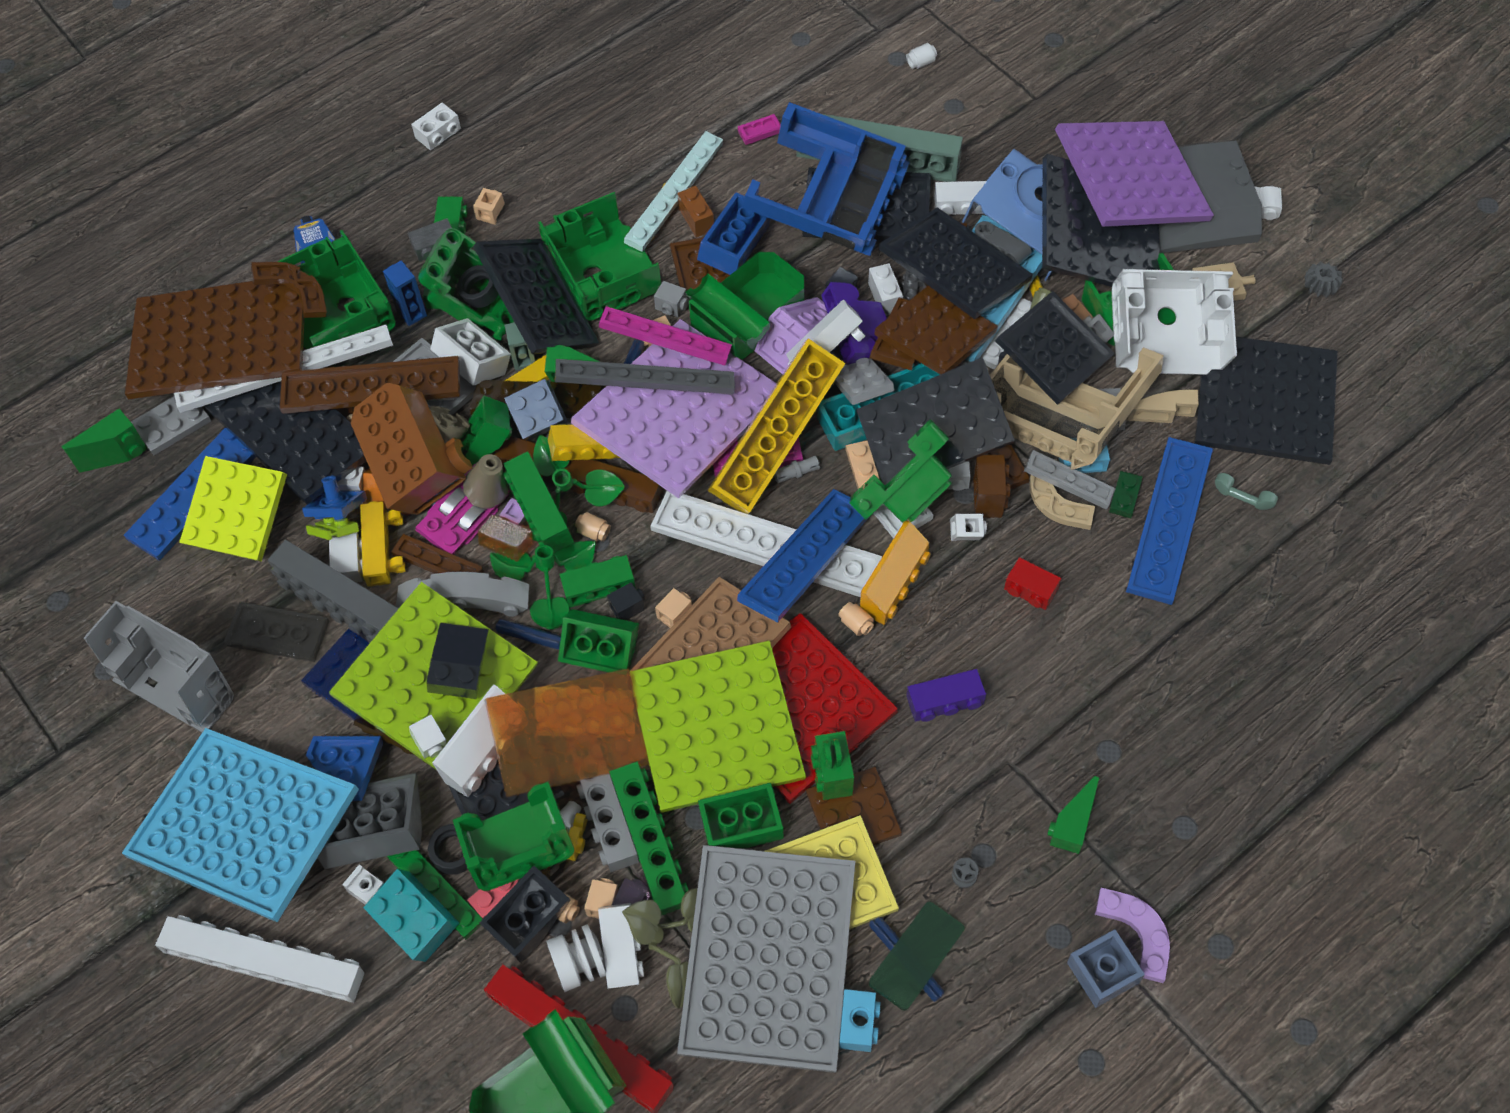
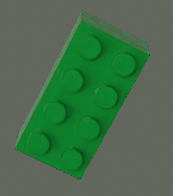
[503,451,574,553]

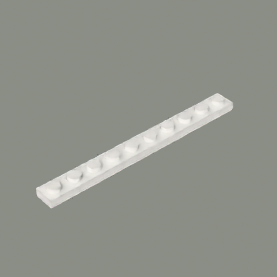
[174,325,393,413]

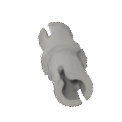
[774,456,820,483]

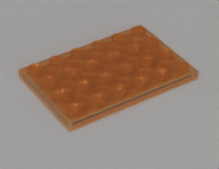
[484,669,649,797]

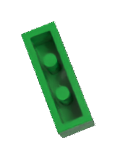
[559,555,636,608]

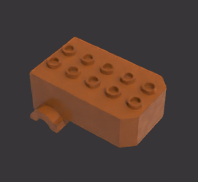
[351,383,473,516]

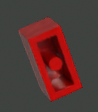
[1004,557,1061,610]

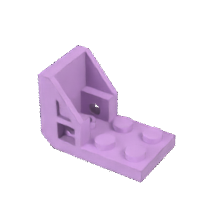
[755,297,827,374]

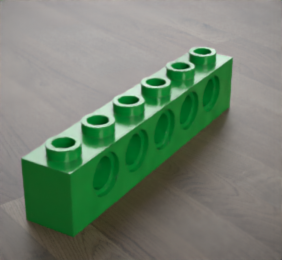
[609,761,688,916]

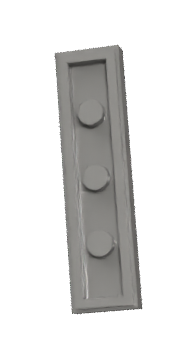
[1024,450,1115,509]

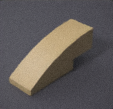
[1127,390,1198,423]

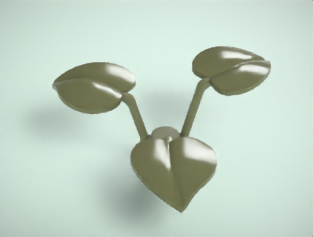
[622,888,698,1009]

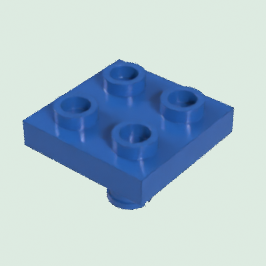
[302,476,367,520]

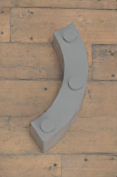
[396,572,529,617]

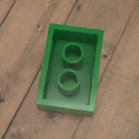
[698,783,784,849]

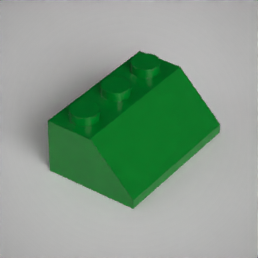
[558,609,639,676]

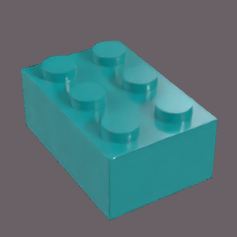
[363,869,459,962]

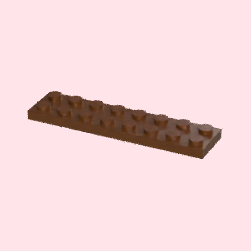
[280,356,460,414]

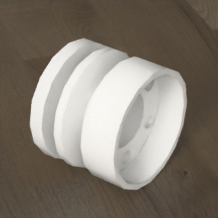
[546,924,606,992]

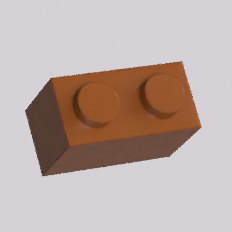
[677,186,714,238]

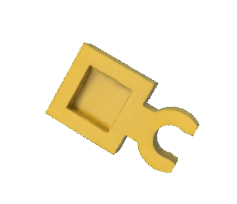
[568,813,588,861]

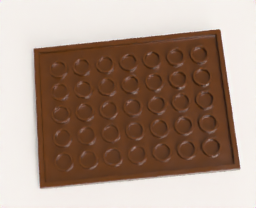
[125,281,305,400]

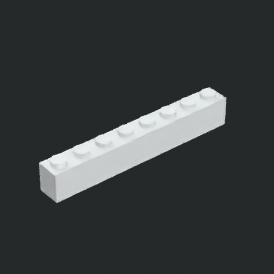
[155,915,365,1003]

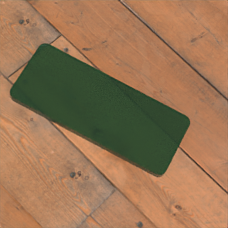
[869,902,965,1011]

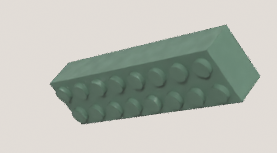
[796,114,963,182]

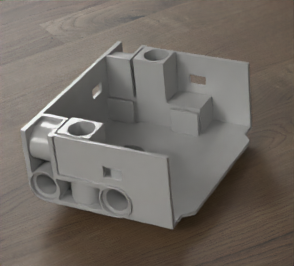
[84,601,234,732]

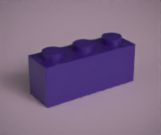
[906,669,986,722]

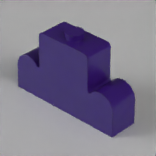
[821,282,887,365]

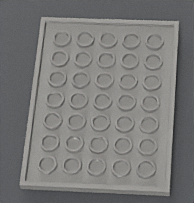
[677,845,855,1073]

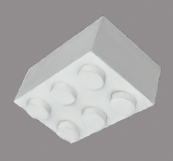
[430,318,511,386]

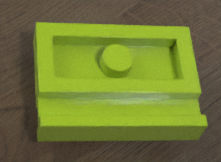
[306,517,359,540]

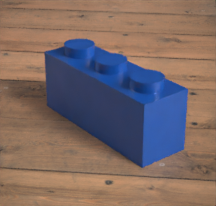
[383,261,427,326]

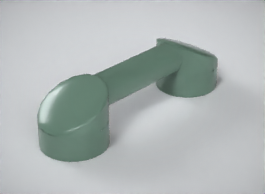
[1215,473,1278,510]

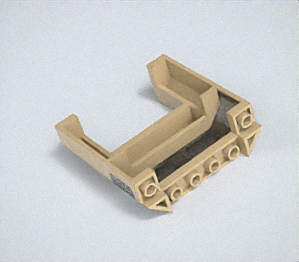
[990,347,1164,470]

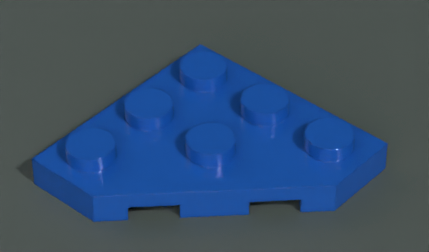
[306,736,384,801]

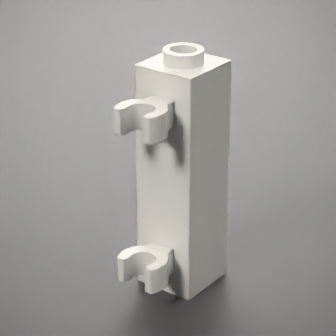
[786,299,865,365]

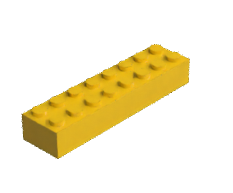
[707,338,845,514]

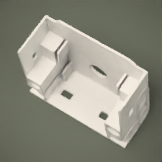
[1112,269,1237,375]

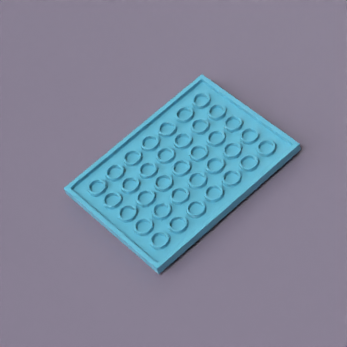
[122,728,359,922]

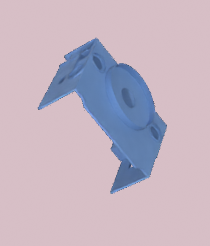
[962,149,1053,281]

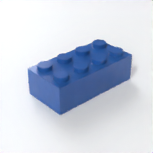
[697,192,771,275]

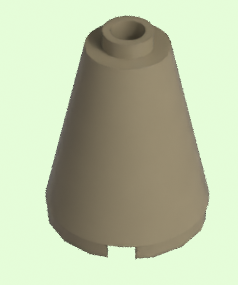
[429,406,470,443]
[463,454,509,509]

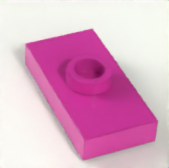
[737,114,781,145]

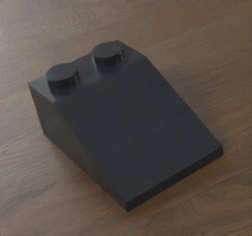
[426,622,489,699]
[479,866,570,963]

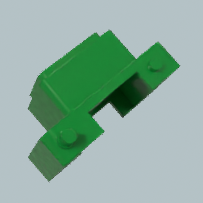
[418,228,514,340]
[849,419,952,523]

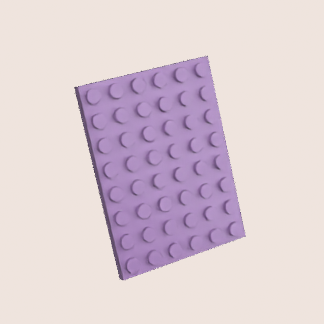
[571,319,776,498]

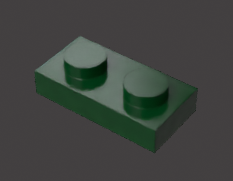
[1109,471,1142,518]

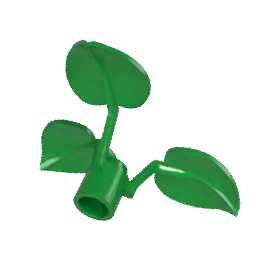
[529,435,625,541]
[490,541,596,629]

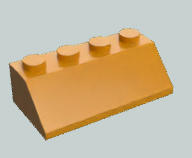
[860,520,931,625]

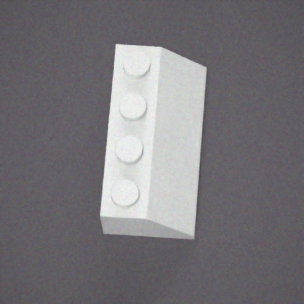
[432,684,528,797]

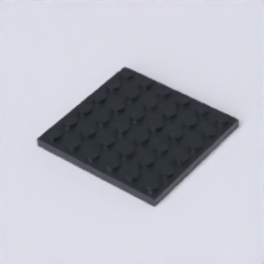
[1042,154,1160,287]
[1194,337,1338,465]

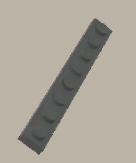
[555,359,735,395]

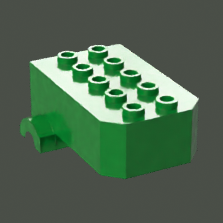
[685,252,804,360]
[468,1009,627,1113]

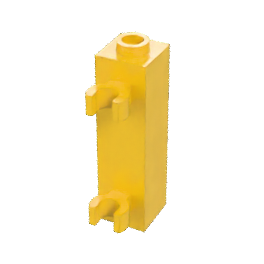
[360,501,406,587]

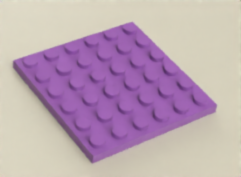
[1055,121,1214,227]

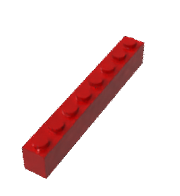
[484,964,674,1113]

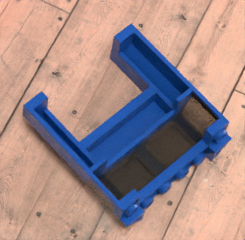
[743,102,910,256]

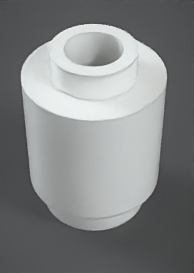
[906,43,937,69]

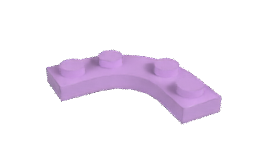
[1095,888,1170,983]

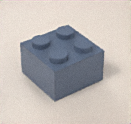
[504,379,568,441]
[1067,929,1145,1008]

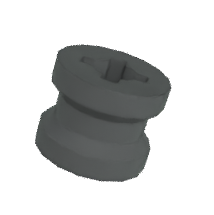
[952,857,979,888]

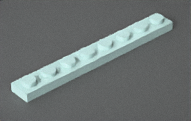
[624,131,723,252]

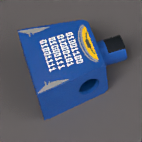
[294,216,335,264]

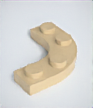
[1029,459,1095,530]

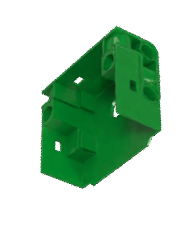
[538,192,661,321]
[277,230,396,350]

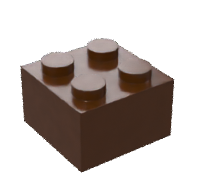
[973,455,1010,518]

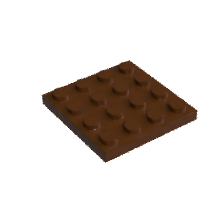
[874,286,998,375]

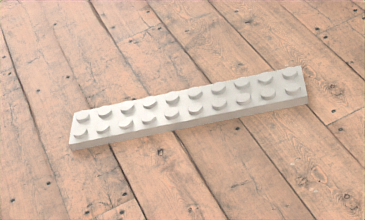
[651,491,882,597]

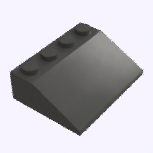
[317,773,422,869]

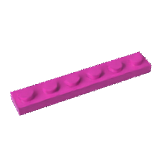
[599,306,732,366]

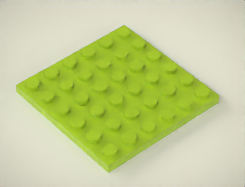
[329,582,538,769]
[628,641,806,813]

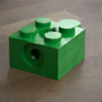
[811,731,854,800]

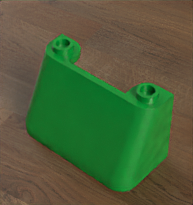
[453,782,574,891]

